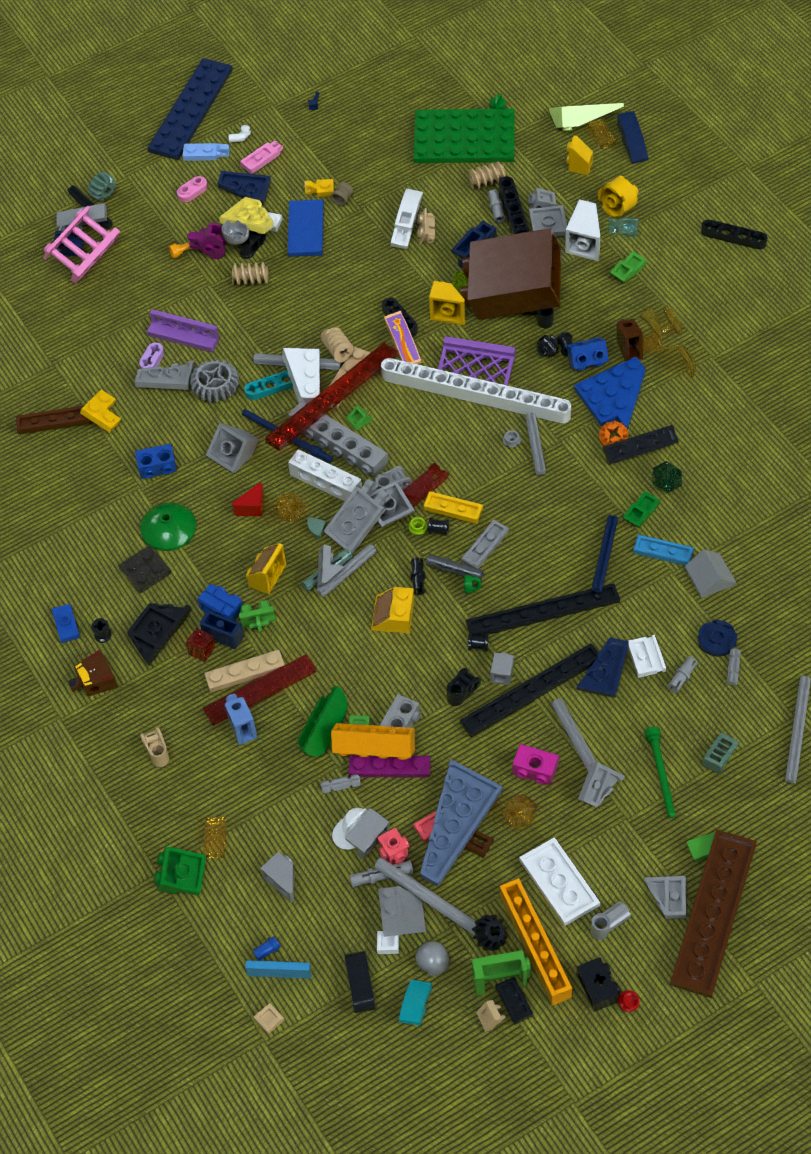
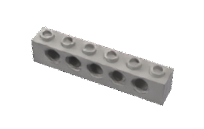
[288,400,389,478]

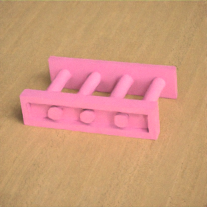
[43,206,120,284]

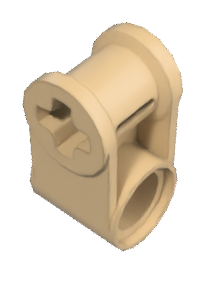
[140,727,169,767]

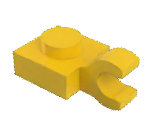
[305,179,334,197]

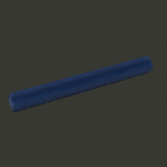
[592,515,618,592]

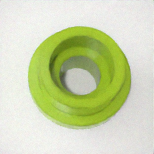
[409,517,427,535]

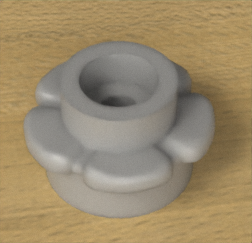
[503,430,521,448]

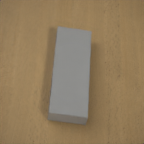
[57,203,107,229]
[461,519,509,569]

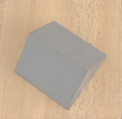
[369,481,415,528]
[685,549,737,598]

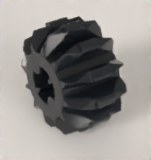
[471,915,508,951]

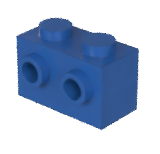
[566,337,609,370]

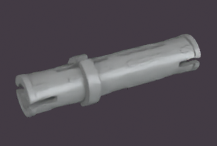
[350,860,413,888]

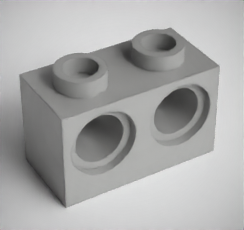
[380,694,421,728]

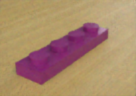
[349,756,430,778]

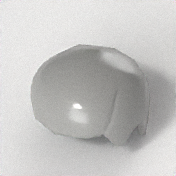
[221,220,249,245]
[415,941,450,976]

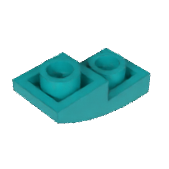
[399,980,432,1026]

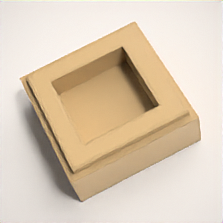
[254,1003,284,1034]

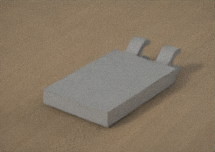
[324,478,392,554]

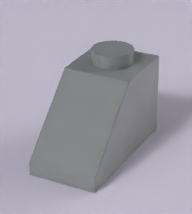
[260,852,295,903]

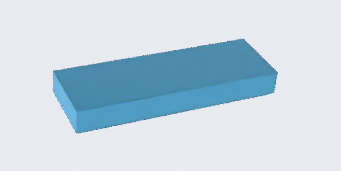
[633,535,694,565]
[245,960,312,979]

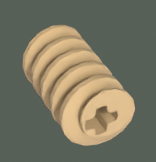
[469,162,506,190]
[232,262,269,285]
[321,327,354,363]

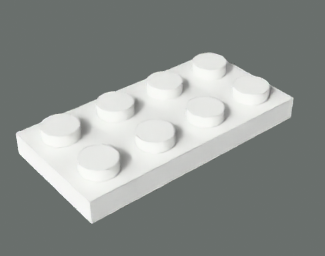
[519,837,600,926]

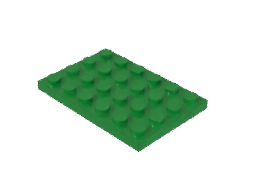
[413,108,514,163]

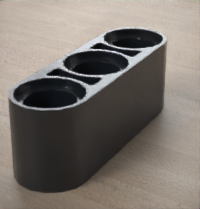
[344,951,376,1013]

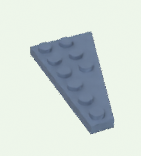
[420,759,503,887]

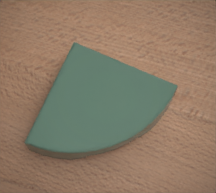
[307,516,327,539]

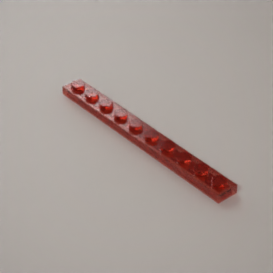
[265,342,398,451]

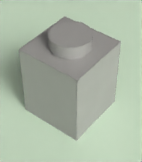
[490,652,514,685]

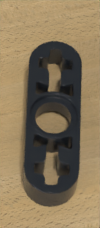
[382,297,418,337]

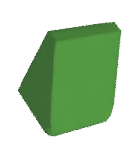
[346,405,373,430]

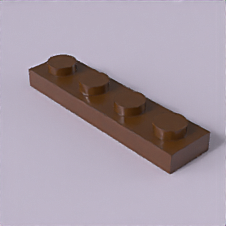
[16,405,90,434]

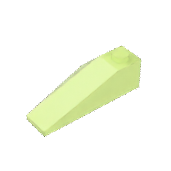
[549,103,624,131]

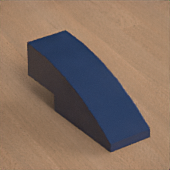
[617,111,648,164]
[451,220,497,258]

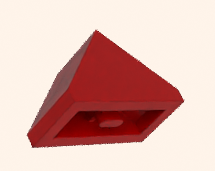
[232,482,264,517]

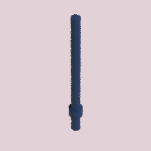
[242,409,333,463]

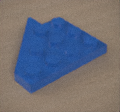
[574,357,646,430]

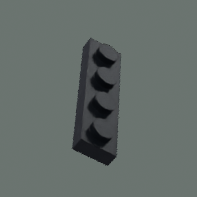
[603,425,679,465]

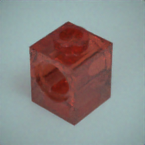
[186,628,215,662]

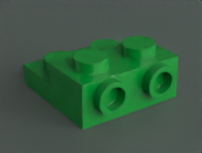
[153,846,206,896]

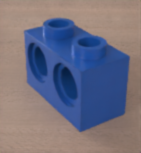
[135,444,177,479]

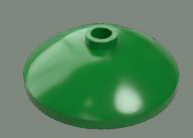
[140,503,196,551]

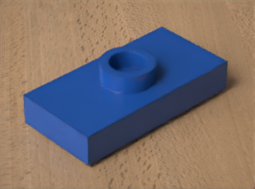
[52,604,80,643]

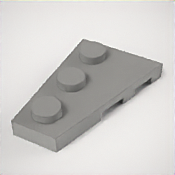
[135,360,195,390]

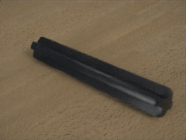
[67,185,113,229]

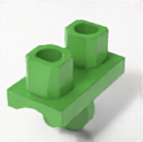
[239,600,276,633]

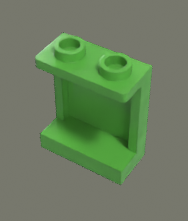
[472,950,531,996]

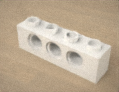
[288,449,362,501]

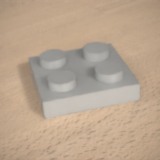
[529,205,567,237]

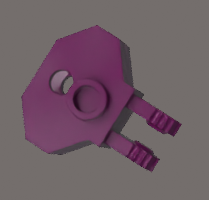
[187,223,227,259]

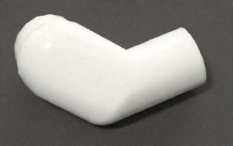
[229,125,251,143]

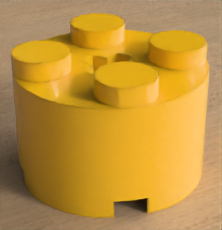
[598,176,638,217]

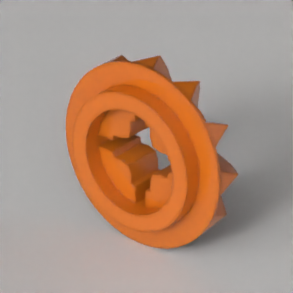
[599,420,629,446]

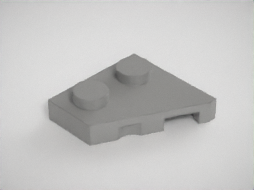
[645,876,687,919]

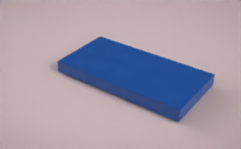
[288,200,324,257]

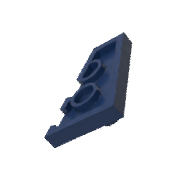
[218,171,271,206]
[577,637,629,698]

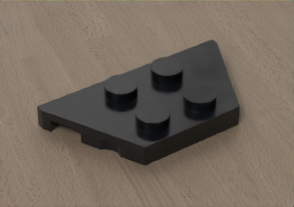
[127,603,192,666]

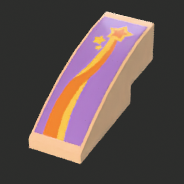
[384,311,422,364]

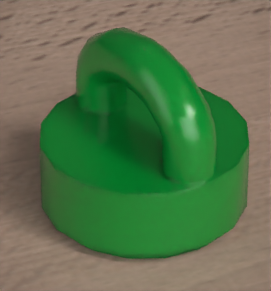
[489,93,506,109]
[464,575,482,594]

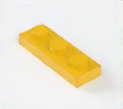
[424,491,483,524]

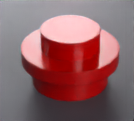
[618,990,640,1012]

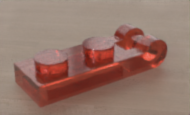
[403,463,449,508]

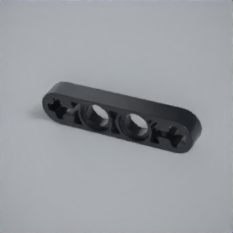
[701,219,768,249]

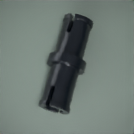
[410,557,426,595]

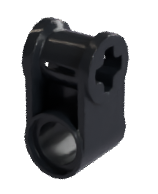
[239,230,266,259]
[447,668,481,706]

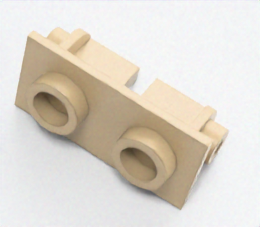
[417,208,435,245]

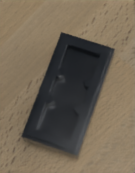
[495,977,533,1025]

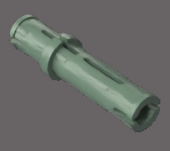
[301,548,353,592]

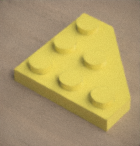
[219,197,273,234]

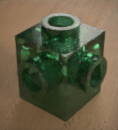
[652,461,682,493]

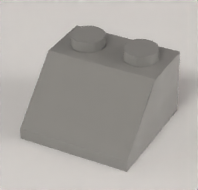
[378,886,426,937]

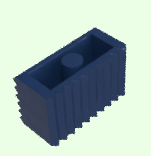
[200,610,244,649]

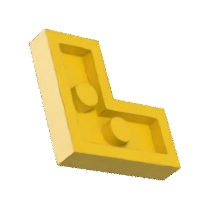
[80,389,121,433]

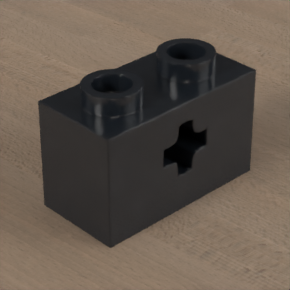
[576,957,620,1012]

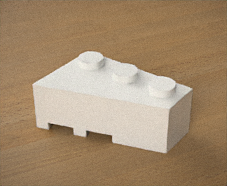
[282,348,320,408]

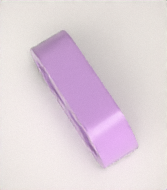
[139,343,164,369]

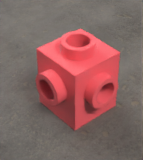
[377,828,410,865]

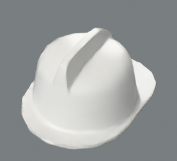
[332,808,368,850]

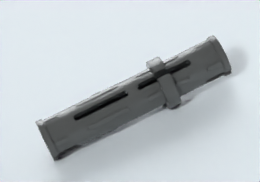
[426,553,484,580]

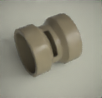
[331,182,353,206]

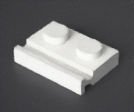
[628,635,666,678]

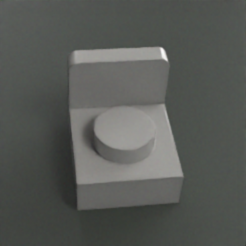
[528,188,556,209]

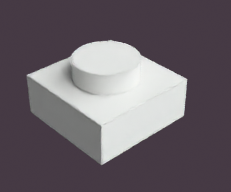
[268,212,282,232]
[377,931,399,954]

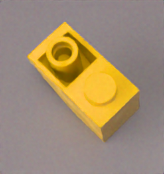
[566,135,593,175]

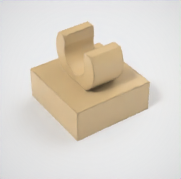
[476,1000,506,1031]

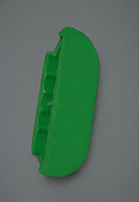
[297,686,347,757]

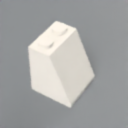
[565,199,600,261]

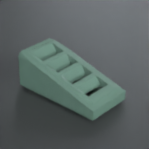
[702,733,739,774]

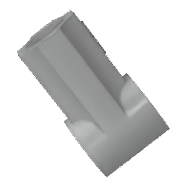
[590,901,631,940]

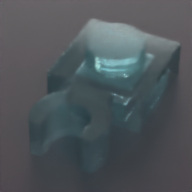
[608,217,639,237]

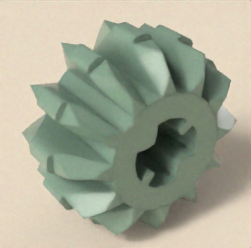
[87,171,116,202]

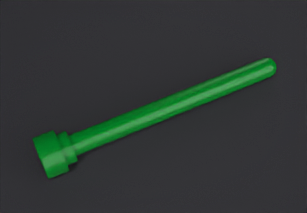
[644,727,676,818]

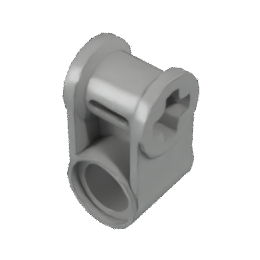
[375,466,412,490]

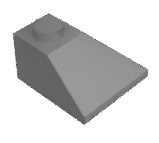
[206,423,259,473]

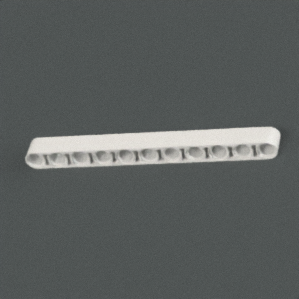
[381,358,571,423]

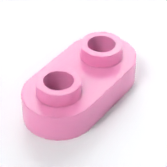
[177,176,208,202]

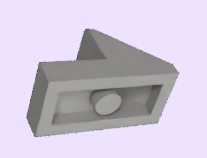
[317,545,345,587]

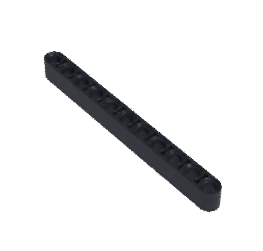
[499,176,554,329]

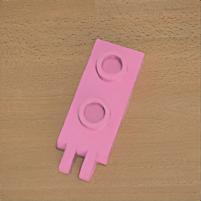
[240,141,283,174]

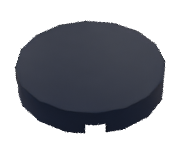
[697,620,737,657]

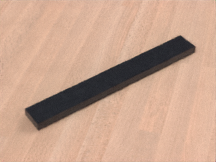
[466,583,620,636]
[460,644,599,737]

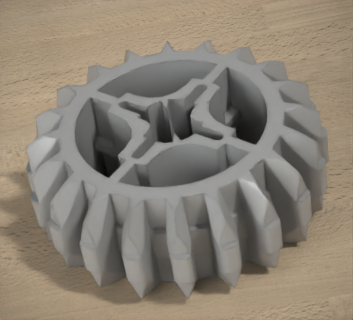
[190,358,239,404]

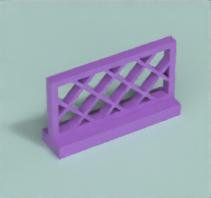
[438,336,516,386]

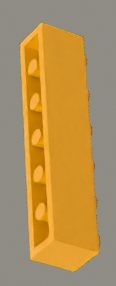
[500,878,572,1006]

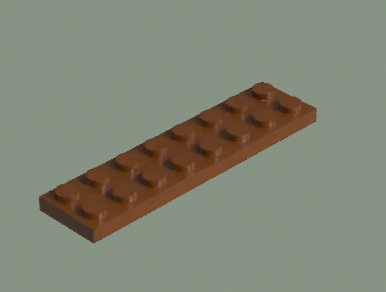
[670,829,757,998]

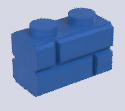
[197,584,243,621]

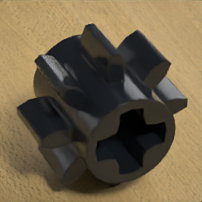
[536,335,558,357]

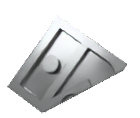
[578,761,625,807]

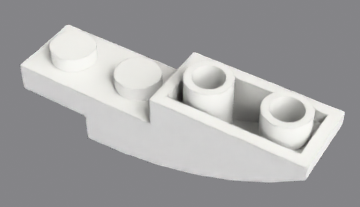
[391,188,423,250]

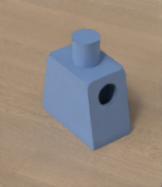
[225,694,258,745]

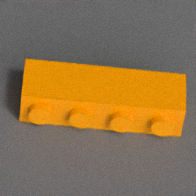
[331,723,415,760]

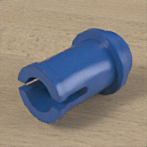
[252,936,281,961]

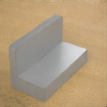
[345,808,390,860]

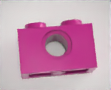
[512,744,559,785]

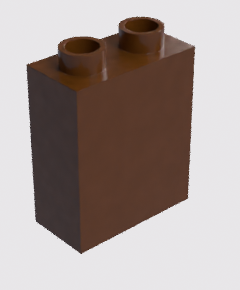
[461,228,561,320]

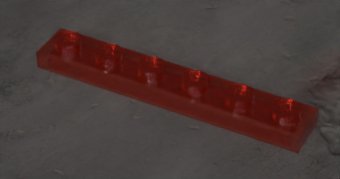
[203,654,316,726]

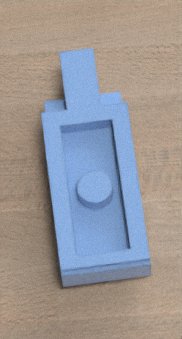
[183,143,230,161]

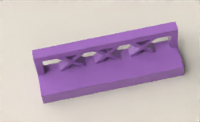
[147,309,219,353]

